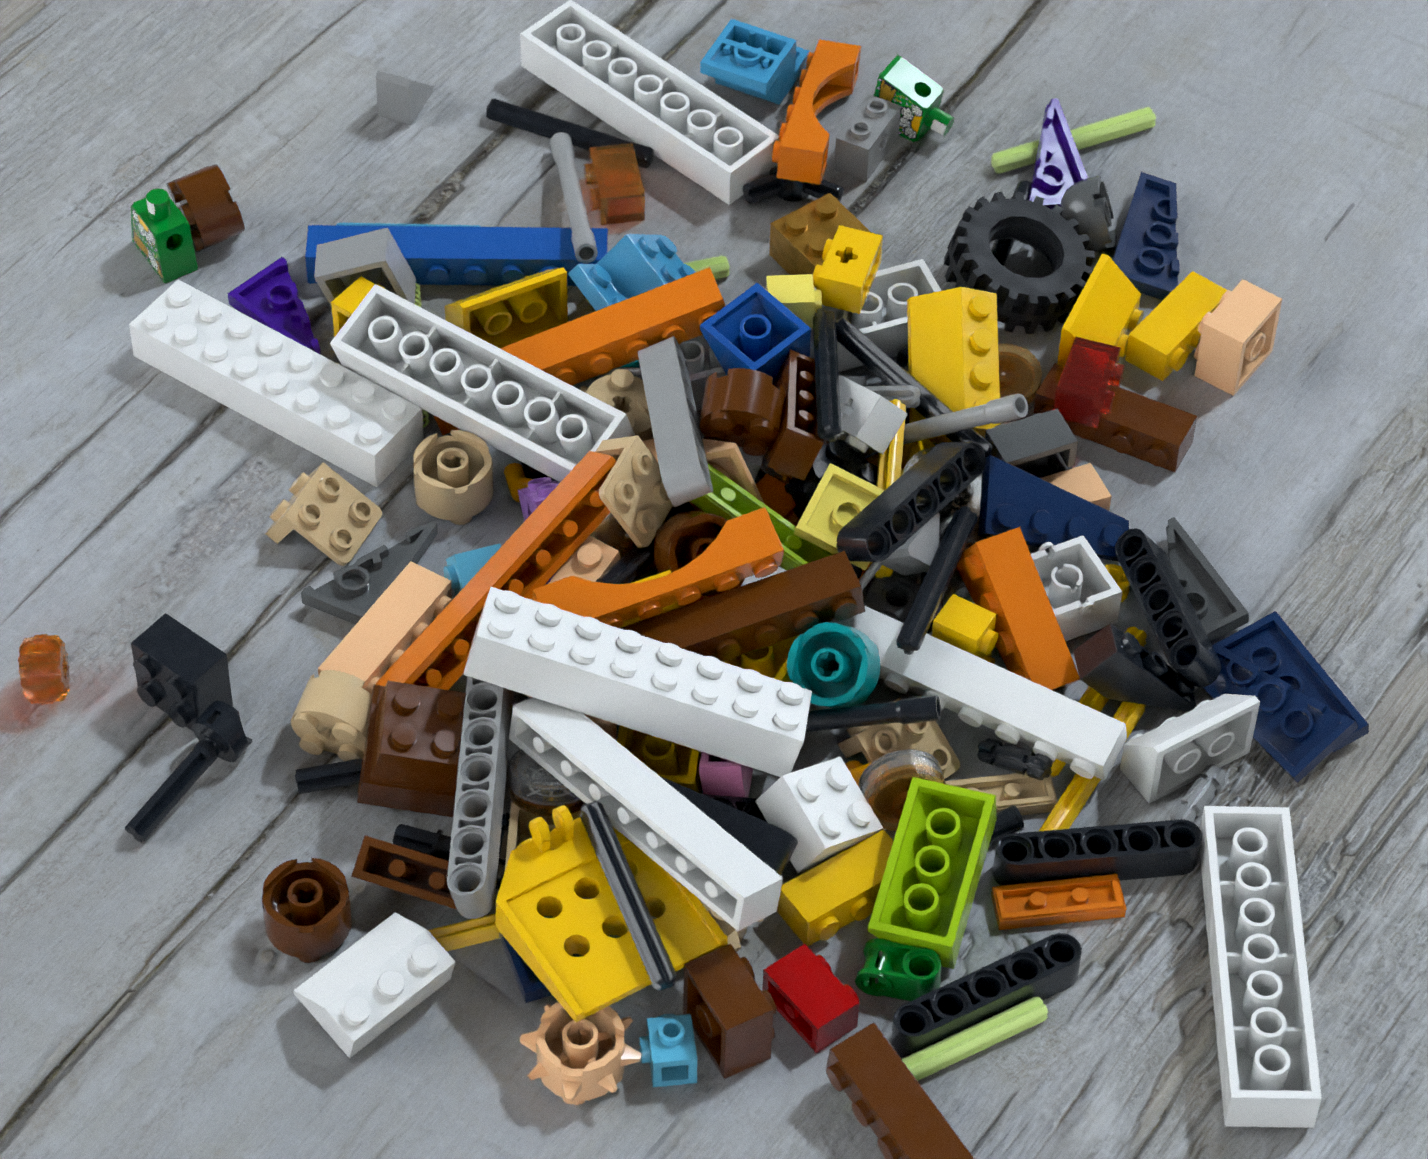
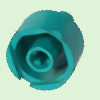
[787,622,881,708]

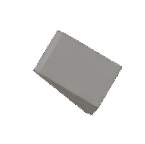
[376,71,434,125]
[878,512,940,575]

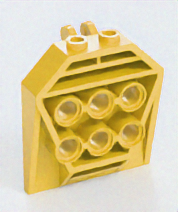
[495,805,728,1022]

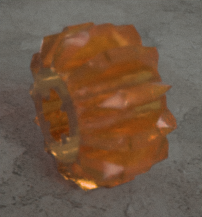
[18,634,71,705]

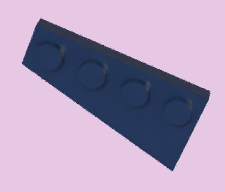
[1113,172,1180,300]
[978,455,1129,562]
[1212,611,1369,752]
[1202,643,1358,783]

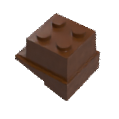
[357,681,466,818]

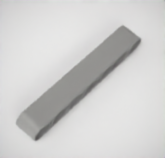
[638,336,713,507]
[447,676,514,919]

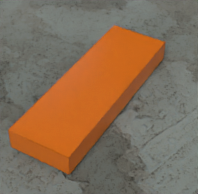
[991,874,1127,930]

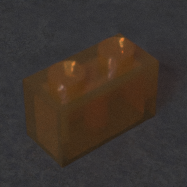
[583,143,645,225]

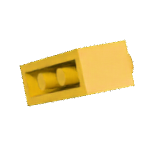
[1125,271,1227,381]
[777,829,893,946]

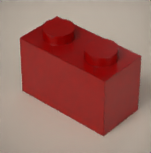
[762,944,860,1053]

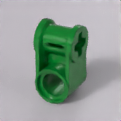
[855,938,941,1001]

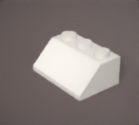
[1120,694,1260,804]
[293,913,456,1059]

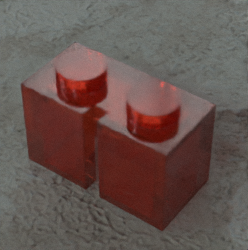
[1053,337,1125,428]

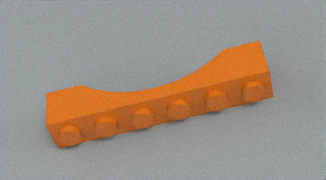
[772,39,861,185]
[532,507,784,628]

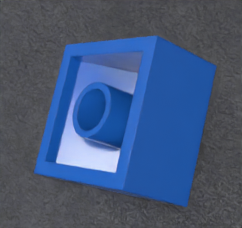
[700,283,811,383]

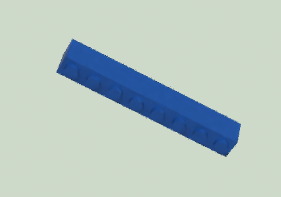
[305,225,608,286]

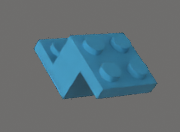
[700,19,810,105]
[568,234,696,311]

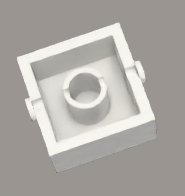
[1031,536,1122,642]
[755,757,883,873]

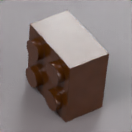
[683,943,776,1079]

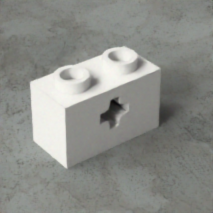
[837,375,908,455]

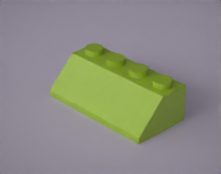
[868,777,997,969]

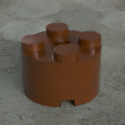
[167,164,245,252]
[699,368,785,456]
[654,511,727,596]
[262,858,352,963]

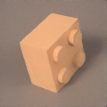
[1194,279,1282,396]

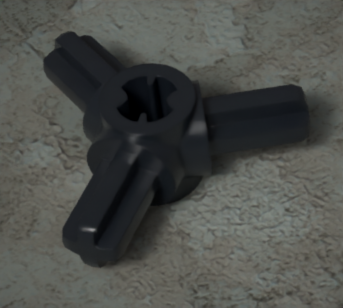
[743,163,844,203]

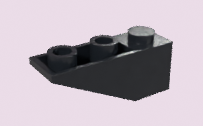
[1073,623,1197,712]

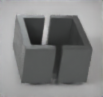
[980,409,1078,483]

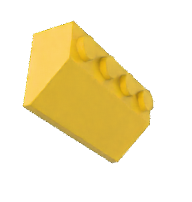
[907,287,1001,444]

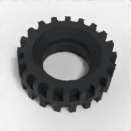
[943,192,1095,334]

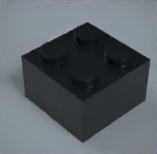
[131,613,233,731]

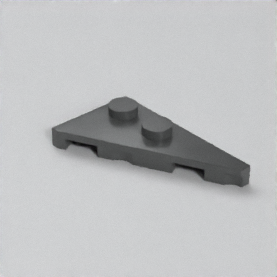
[1166,517,1249,642]
[301,521,438,624]

